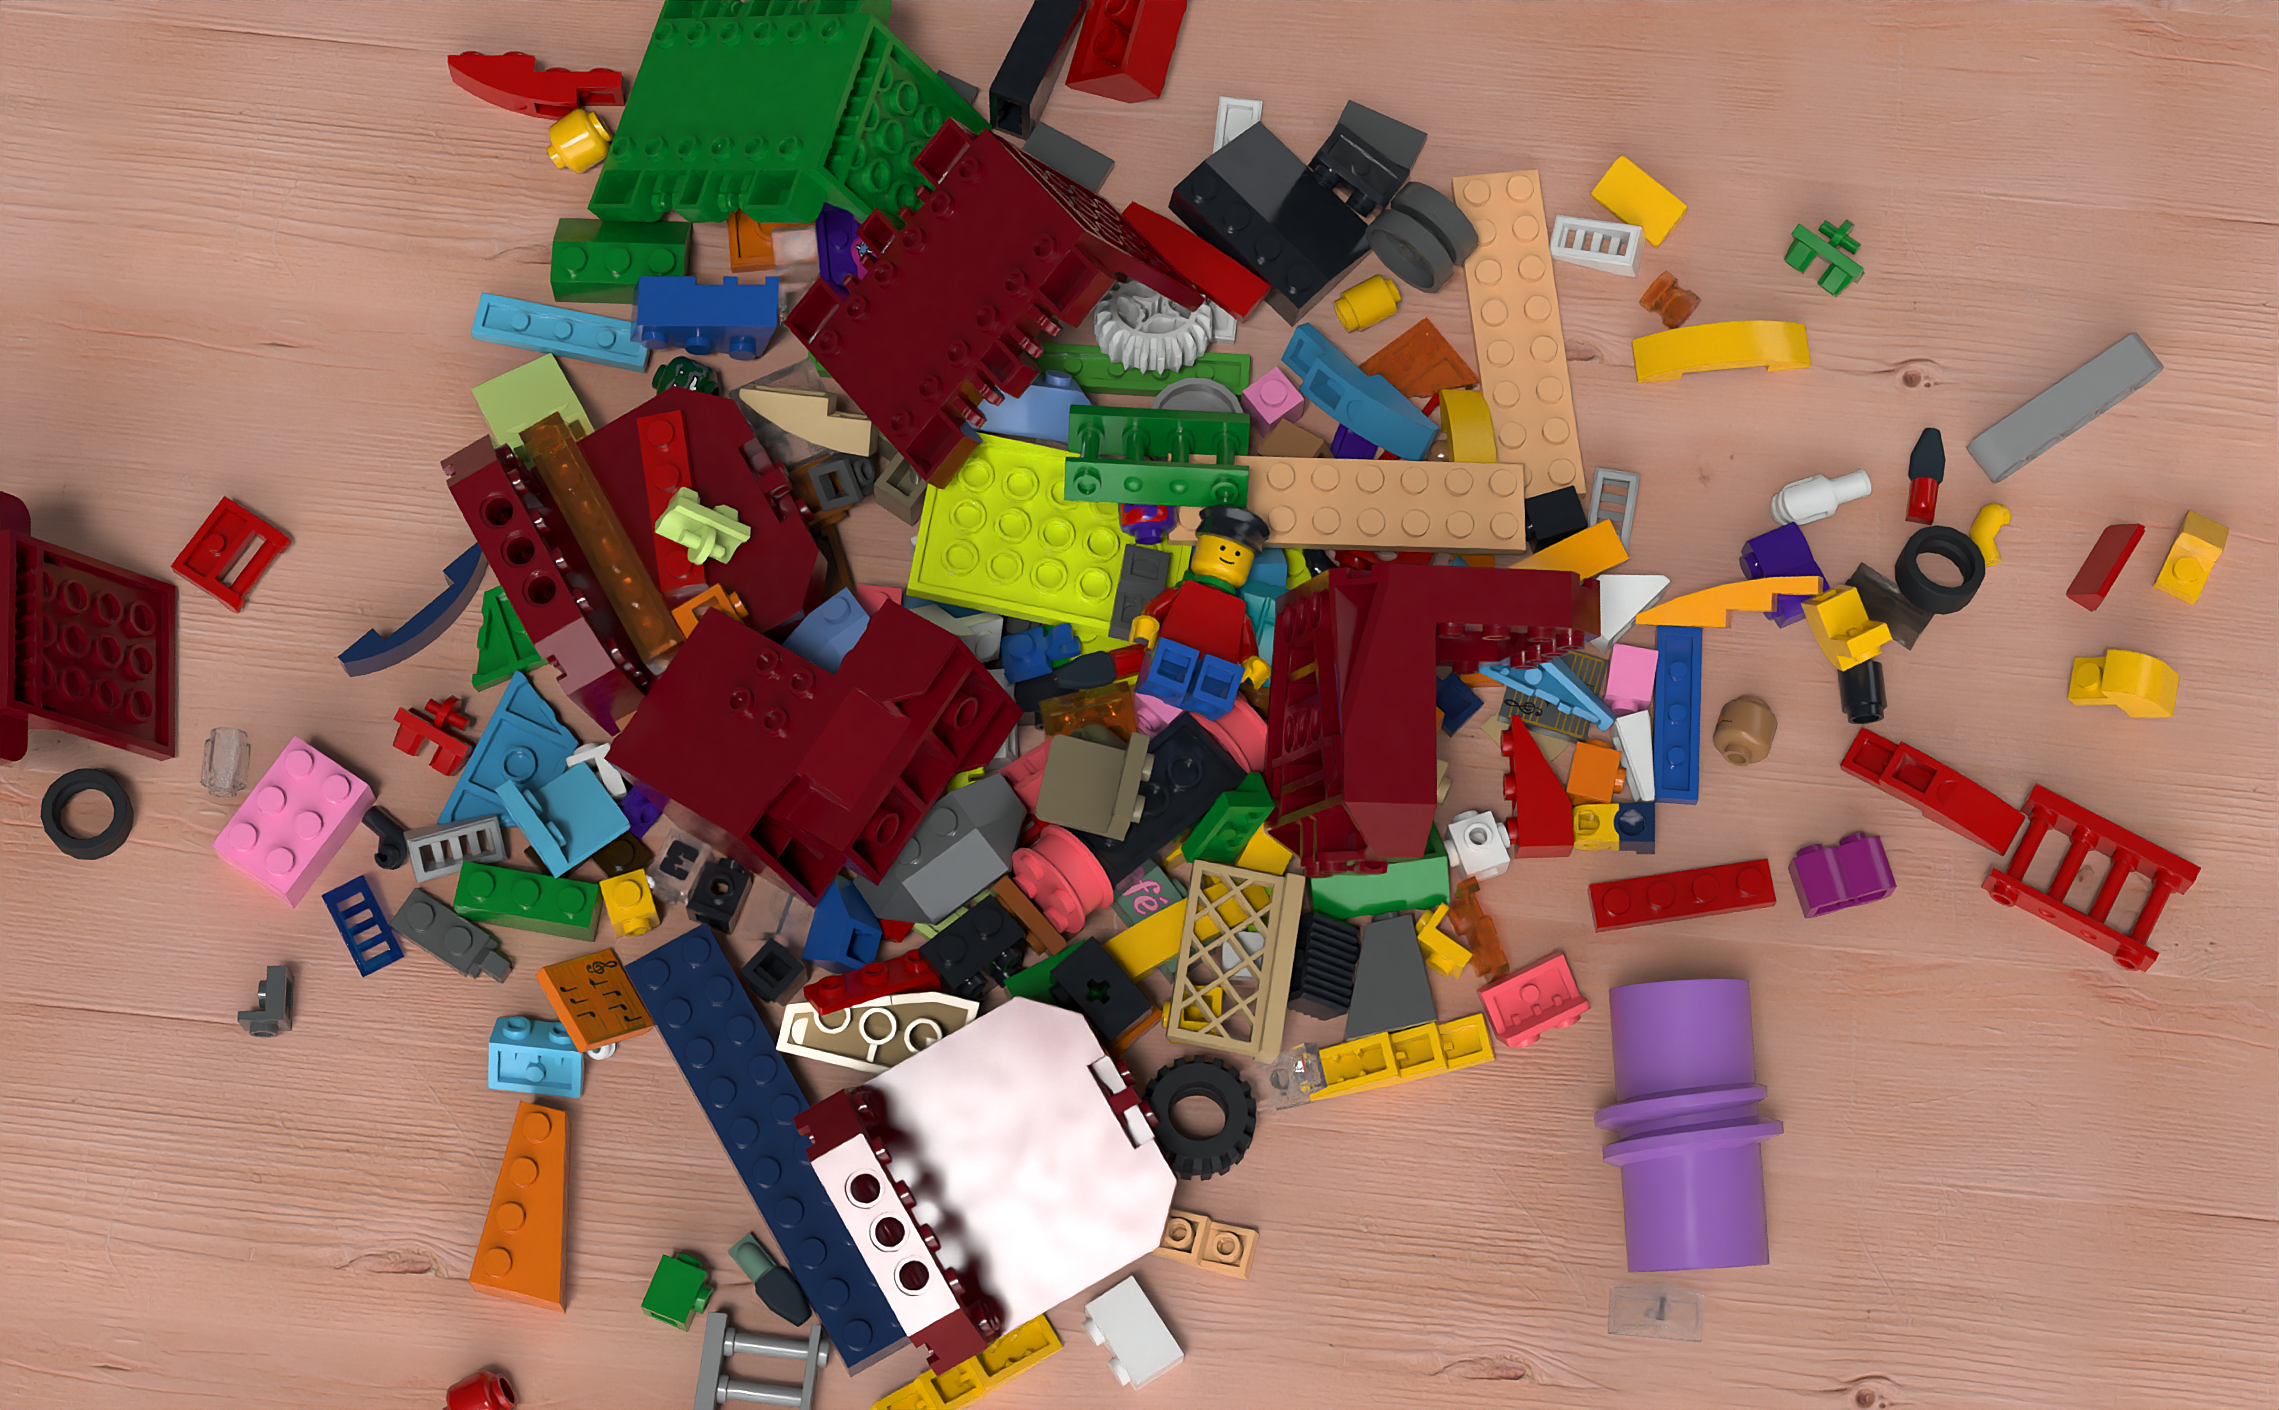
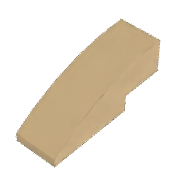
[739,384,878,457]

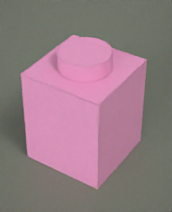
[1241,366,1304,439]
[1602,643,1659,717]

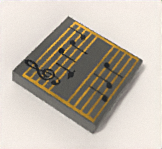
[1497,650,1608,744]

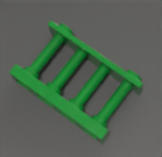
[1064,404,1250,509]

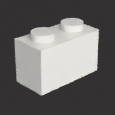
[1082,1276,1184,1392]

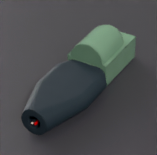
[728,1233,811,1327]

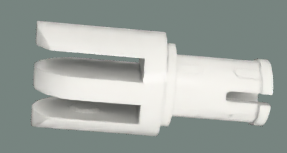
[1770,469,1872,526]

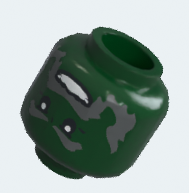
[652,356,722,397]

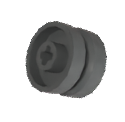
[1365,181,1479,293]

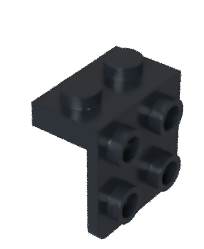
[1308,123,1409,218]
[918,893,1026,1008]

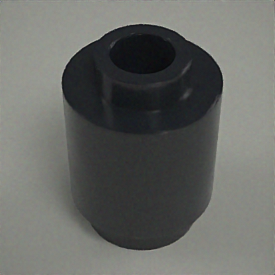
[1837,658,1887,724]

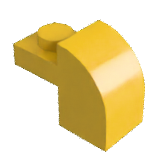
[1801,584,1892,671]
[2068,649,2180,718]

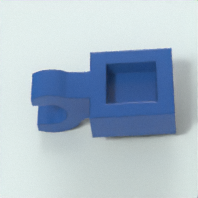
[1000,623,1081,684]

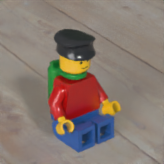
[1128,505,1271,721]

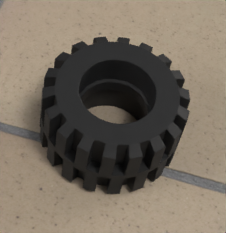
[1141,1055,1257,1181]

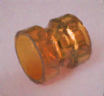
[1639,271,1701,330]

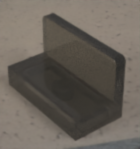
[1844,562,1935,651]

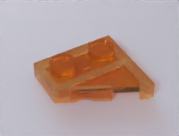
[1358,317,1479,399]
[1448,876,1510,984]

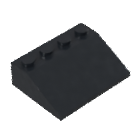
[1168,121,1373,327]

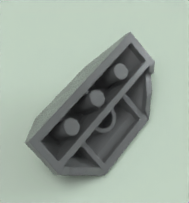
[853,772,1027,926]

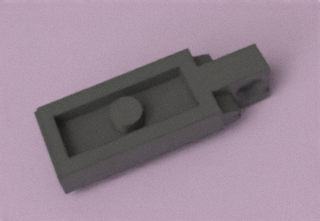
[389,888,513,984]

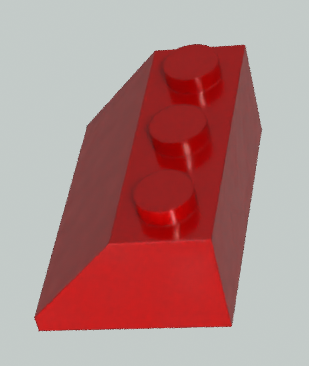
[1065,0,1188,103]

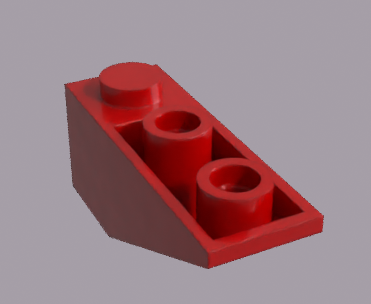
[1500,715,1574,859]

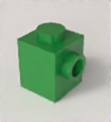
[641,1253,713,1332]

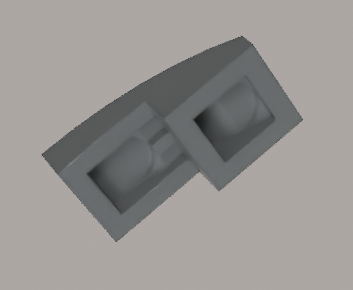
[1108,544,1170,645]

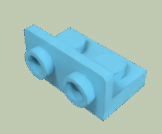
[488,1016,584,1098]

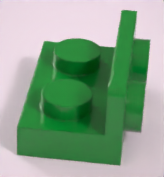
[1181,772,1275,863]

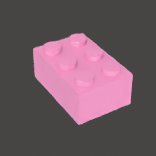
[211,736,376,909]

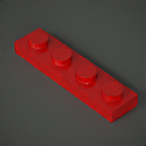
[637,410,709,596]
[1587,858,1777,933]

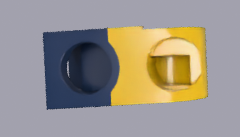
[1572,802,1655,854]

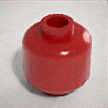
[443,1369,517,1410]

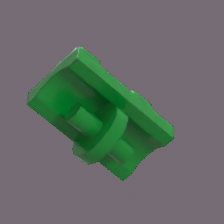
[1784,219,1865,298]

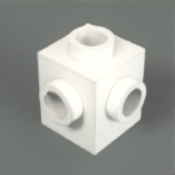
[1442,810,1510,887]

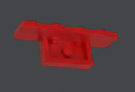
[803,949,942,1015]

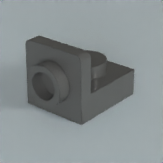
[237,966,294,1038]

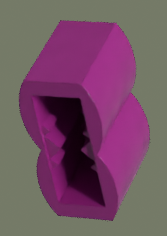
[1788,833,1897,918]

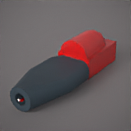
[1905,428,1946,526]
[1054,644,1145,690]

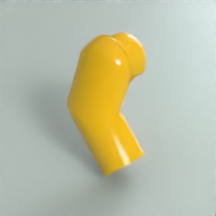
[1969,502,2011,568]

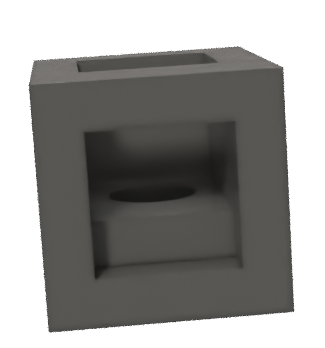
[808,452,876,511]

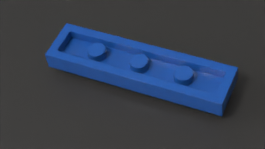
[1652,625,1702,805]

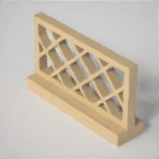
[1165,859,1306,1064]

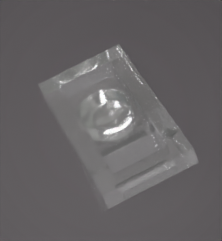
[1240,1043,1327,1115]

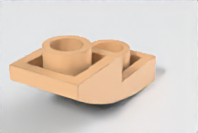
[1152,1209,1259,1280]

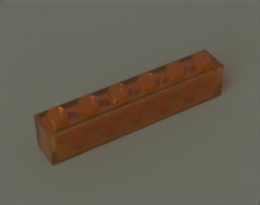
[518,411,686,675]

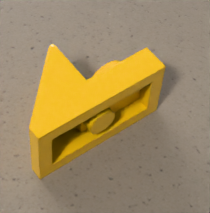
[2153,510,2230,606]

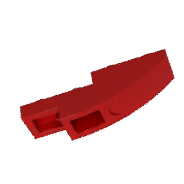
[447,51,625,121]
[1840,727,2025,856]

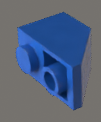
[801,875,882,974]

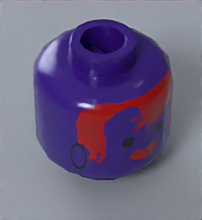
[1118,503,1178,545]

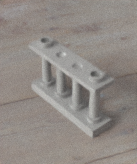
[694,1311,830,1410]

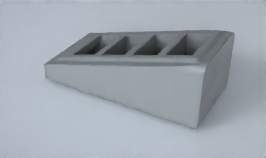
[1587,467,1640,562]
[403,814,507,883]

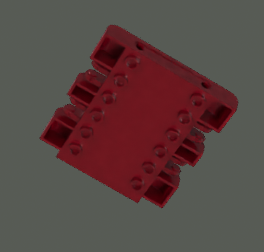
[783,116,1205,490]
[0,491,175,766]

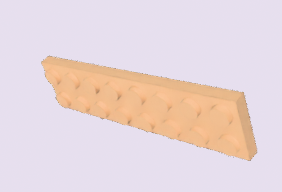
[1451,169,1587,499]
[1166,454,1526,555]

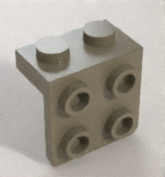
[1035,732,1155,841]

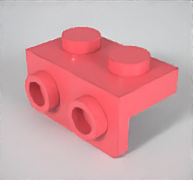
[1476,951,1591,1048]

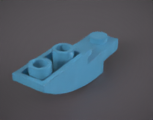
[1281,323,1440,461]

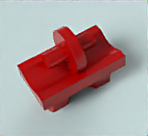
[393,695,478,777]

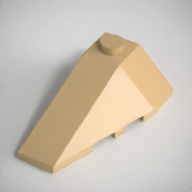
[776,991,980,1075]

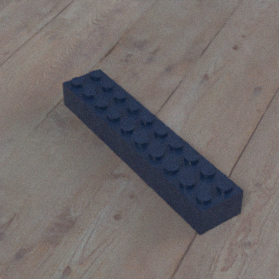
[624,922,912,1378]

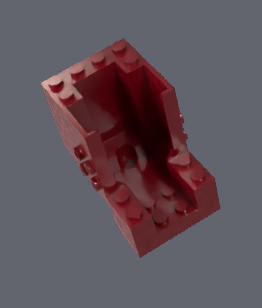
[604,598,1024,908]

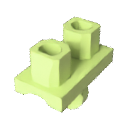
[655,487,751,565]

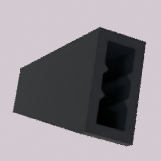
[989,0,1087,141]

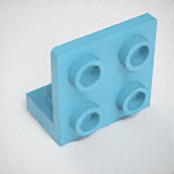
[495,762,631,879]

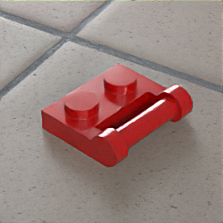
[171,496,292,614]

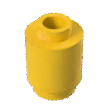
[1332,274,1401,333]

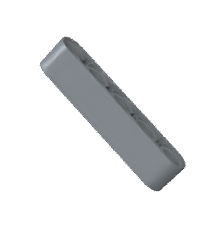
[1967,333,2164,484]

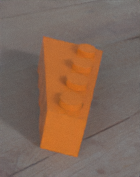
[468,1101,571,1314]

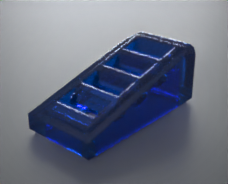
[321,875,405,977]

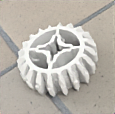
[1094,276,1213,376]

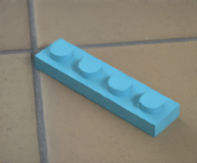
[471,292,651,373]

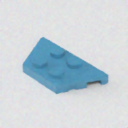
[437,670,580,828]

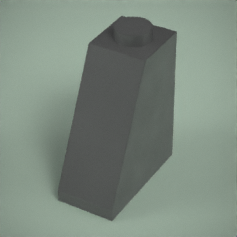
[1343,912,1438,1043]

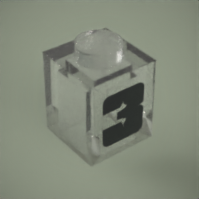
[646,827,715,906]

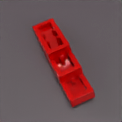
[1121,201,1271,324]

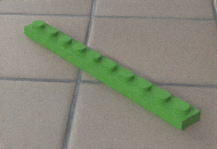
[807,342,1250,402]

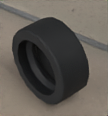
[1895,525,1985,615]
[40,769,134,860]

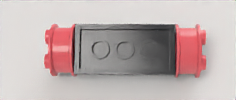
[1012,690,1267,934]

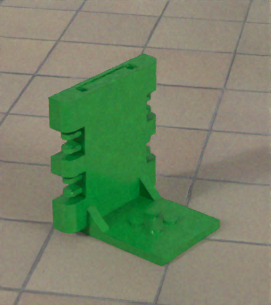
[587,0,993,226]

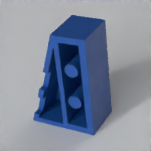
[630,276,779,361]

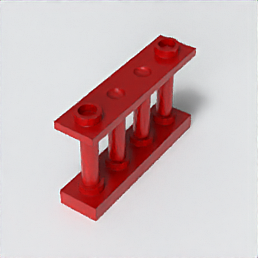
[1981,783,2201,972]

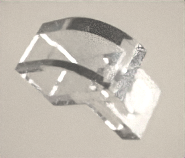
[772,225,821,327]

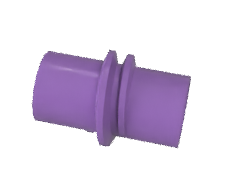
[1594,979,1784,1273]

